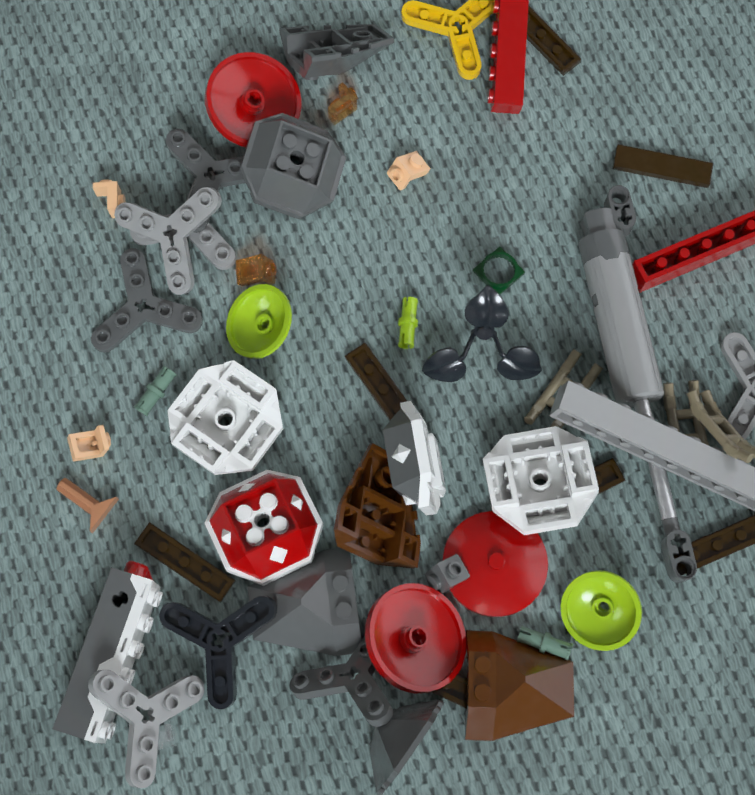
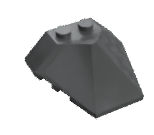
[279,24,394,80]
[247,548,361,656]
[369,700,444,795]

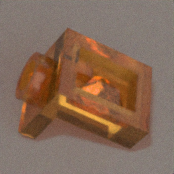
[328,82,358,125]
[236,254,276,286]

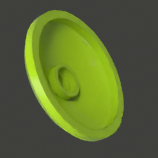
[226,284,292,359]
[561,570,642,651]

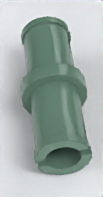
[134,366,177,416]
[516,625,573,660]

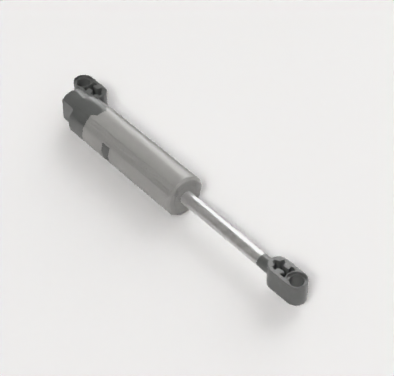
[578,185,697,583]

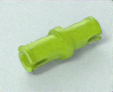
[398,297,418,349]

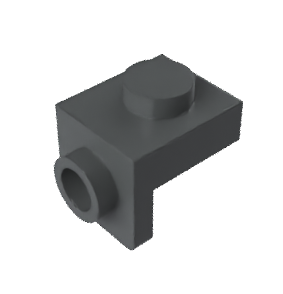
[425,554,470,594]

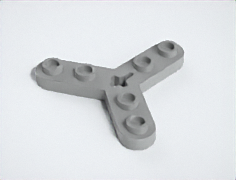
[130,171,236,270]
[114,187,222,295]
[721,332,755,439]
[88,670,205,788]

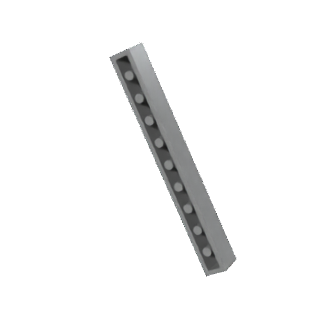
[549,380,755,511]

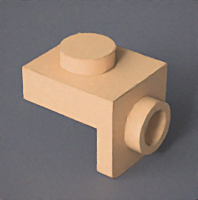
[387,151,431,190]
[93,179,126,218]
[67,425,111,462]

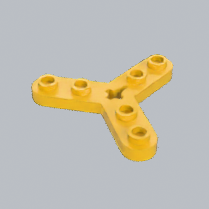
[401,0,494,80]

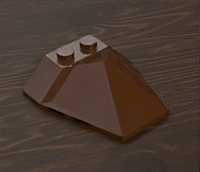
[334,443,421,569]
[465,630,574,741]

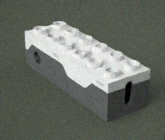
[52,561,163,744]

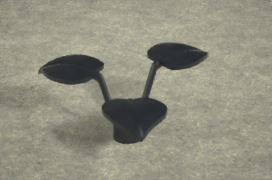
[422,284,542,382]

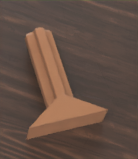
[56,478,119,534]

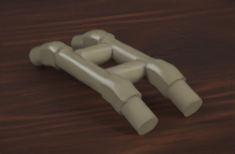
[524,349,603,428]
[663,380,709,446]
[687,390,755,463]

